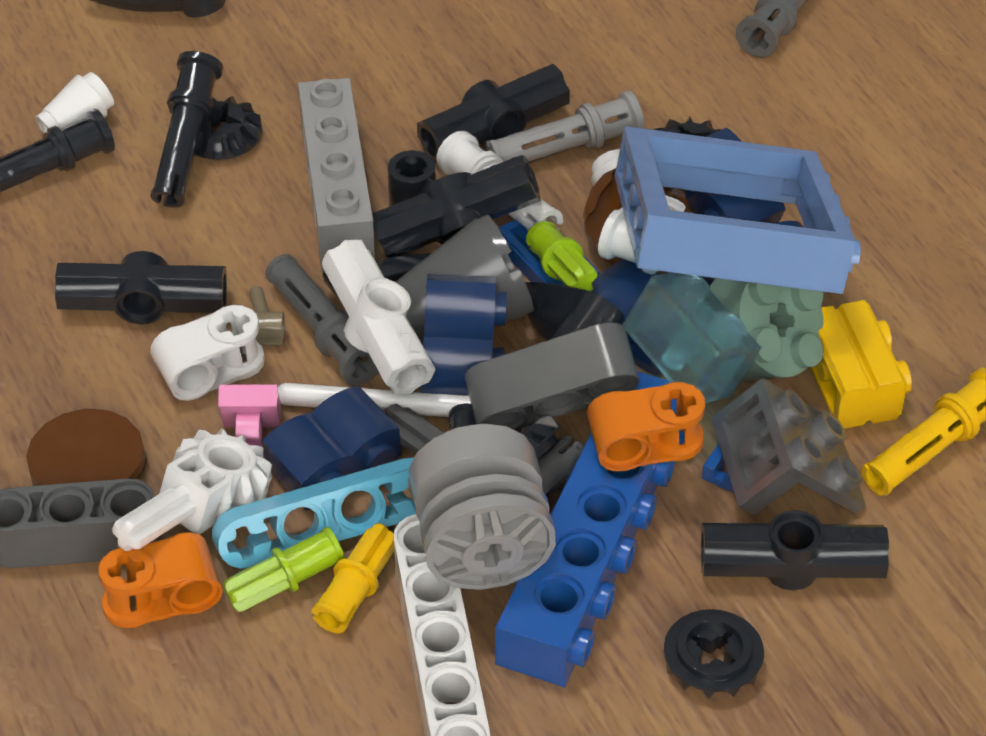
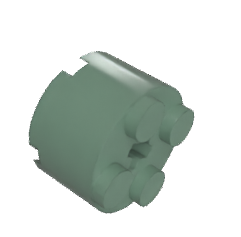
[693,278,823,383]

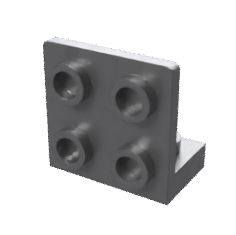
[711,378,866,515]

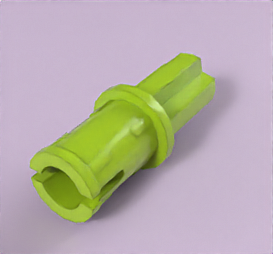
[526,221,598,292]
[223,527,345,612]

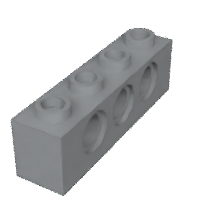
[298,78,375,273]

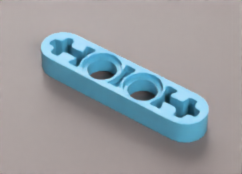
[212,458,416,569]

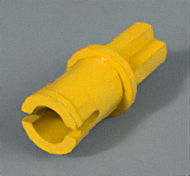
[311,523,394,634]

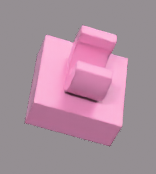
[218,385,282,447]

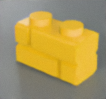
[810,300,912,429]

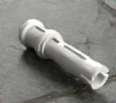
[436,131,563,230]

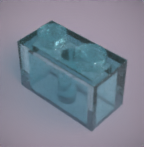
[622,272,762,403]

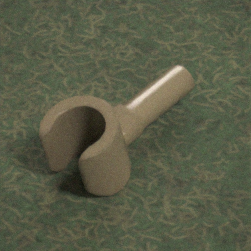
[250,286,285,345]

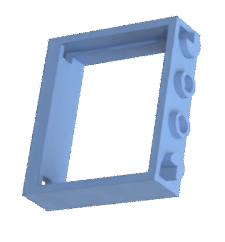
[615,126,861,294]

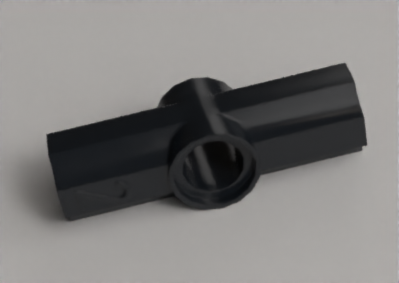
[417,64,570,163]
[373,155,541,257]
[55,251,227,325]
[700,510,889,591]

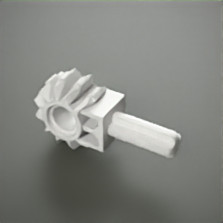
[112,428,272,551]

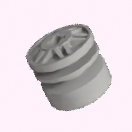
[409,424,556,590]

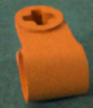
[587,382,705,471]
[99,532,223,628]

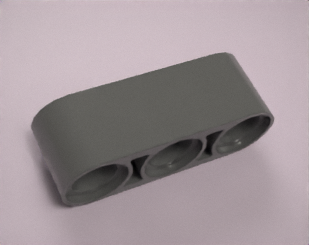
[464,323,639,430]
[0,479,160,568]

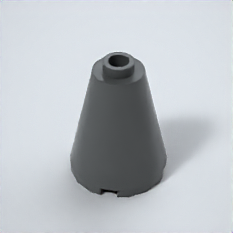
[396,215,534,342]

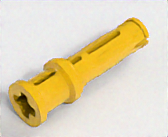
[861,367,986,496]

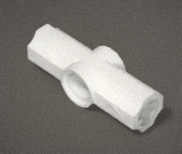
[321,240,435,395]

